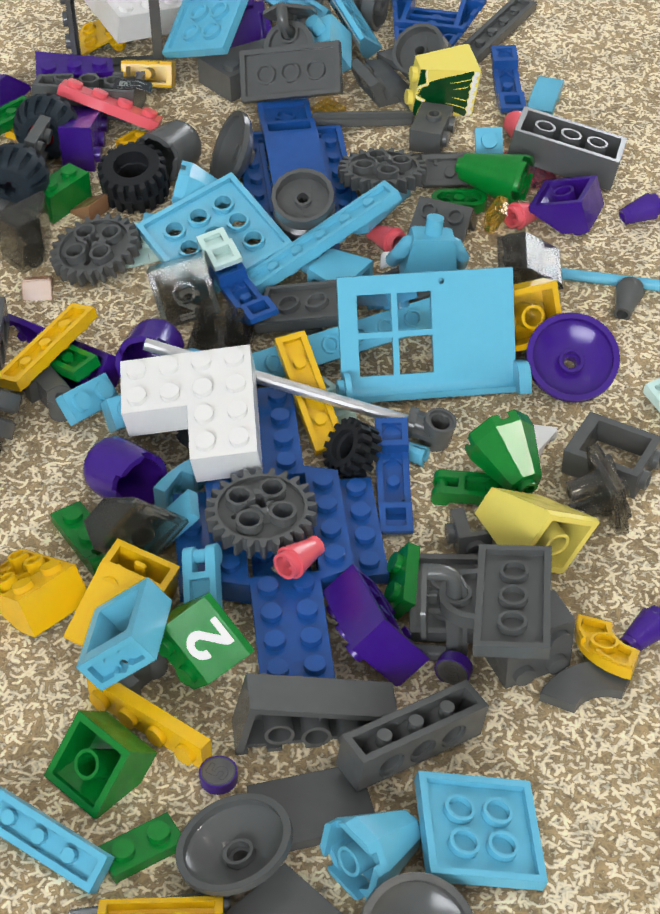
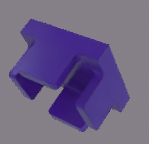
[230,0,271,48]

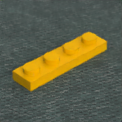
[0,303,98,392]
[274,330,339,456]
[86,678,212,768]

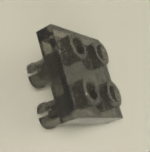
[186,305,256,351]
[564,443,632,536]

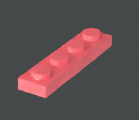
[56,78,163,131]

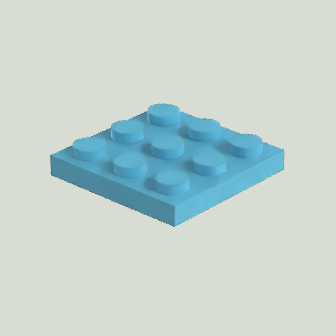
[162,0,249,59]
[414,770,548,891]

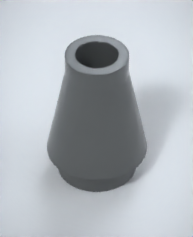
[613,277,645,320]

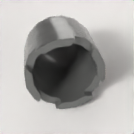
[135,120,202,182]

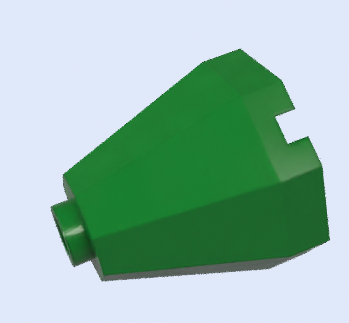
[464,410,542,493]

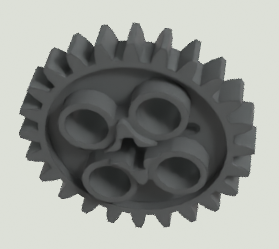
[338,147,427,194]
[49,213,142,287]
[205,467,318,559]

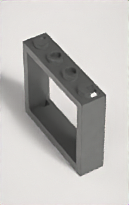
[60,0,164,72]

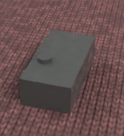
[507,106,627,191]

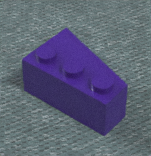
[35,51,114,78]
[58,106,109,172]
[322,564,429,686]

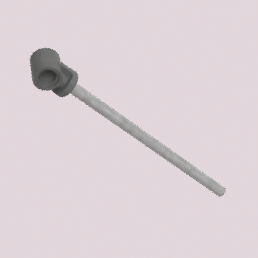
[143,338,457,452]

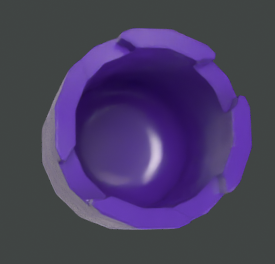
[115,318,184,378]
[83,436,167,514]

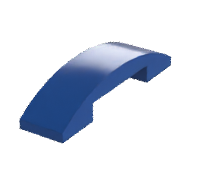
[491,45,527,113]
[208,262,279,325]
[375,417,414,535]

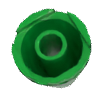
[455,153,535,206]

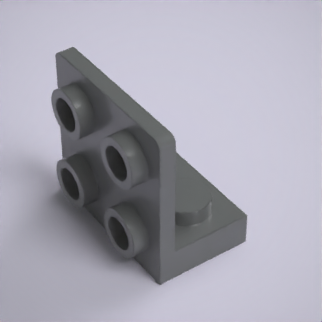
[407,196,478,243]

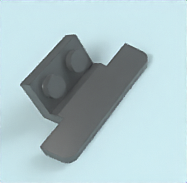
[351,57,410,110]
[413,151,475,188]

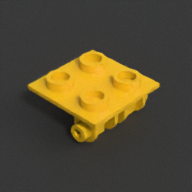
[79,19,126,55]

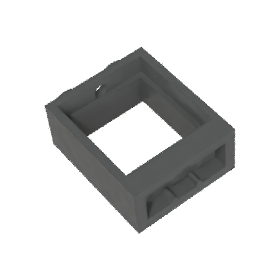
[561,412,660,499]

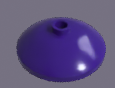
[526,312,620,403]

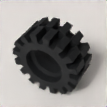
[323,417,382,479]

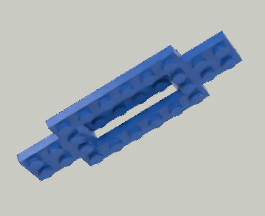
[242,98,357,259]

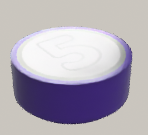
[434,650,473,685]
[199,756,238,795]

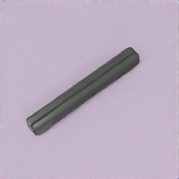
[311,110,414,127]

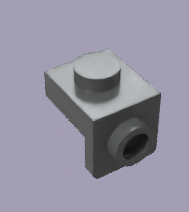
[445,507,493,554]

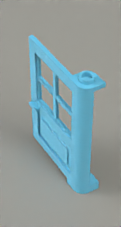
[336,267,532,403]

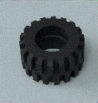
[97,141,170,214]

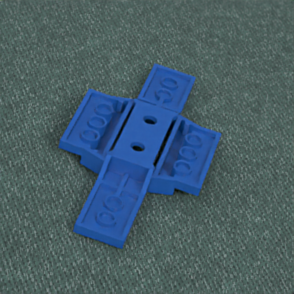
[172,387,389,678]

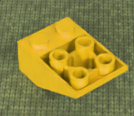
[64,538,180,647]
[0,549,87,638]

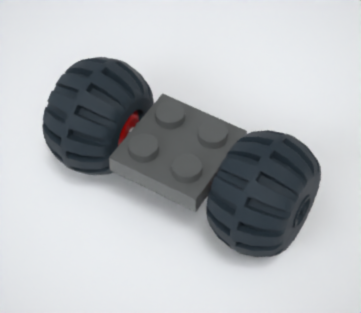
[0,93,78,211]

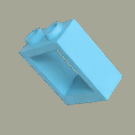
[76,577,172,691]

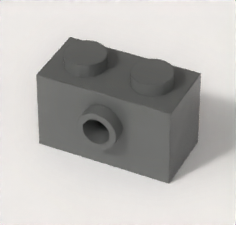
[409,101,457,153]

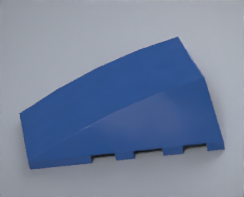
[392,0,487,46]

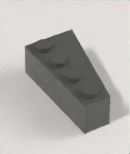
[197,38,286,102]
[31,71,146,123]
[232,673,397,755]

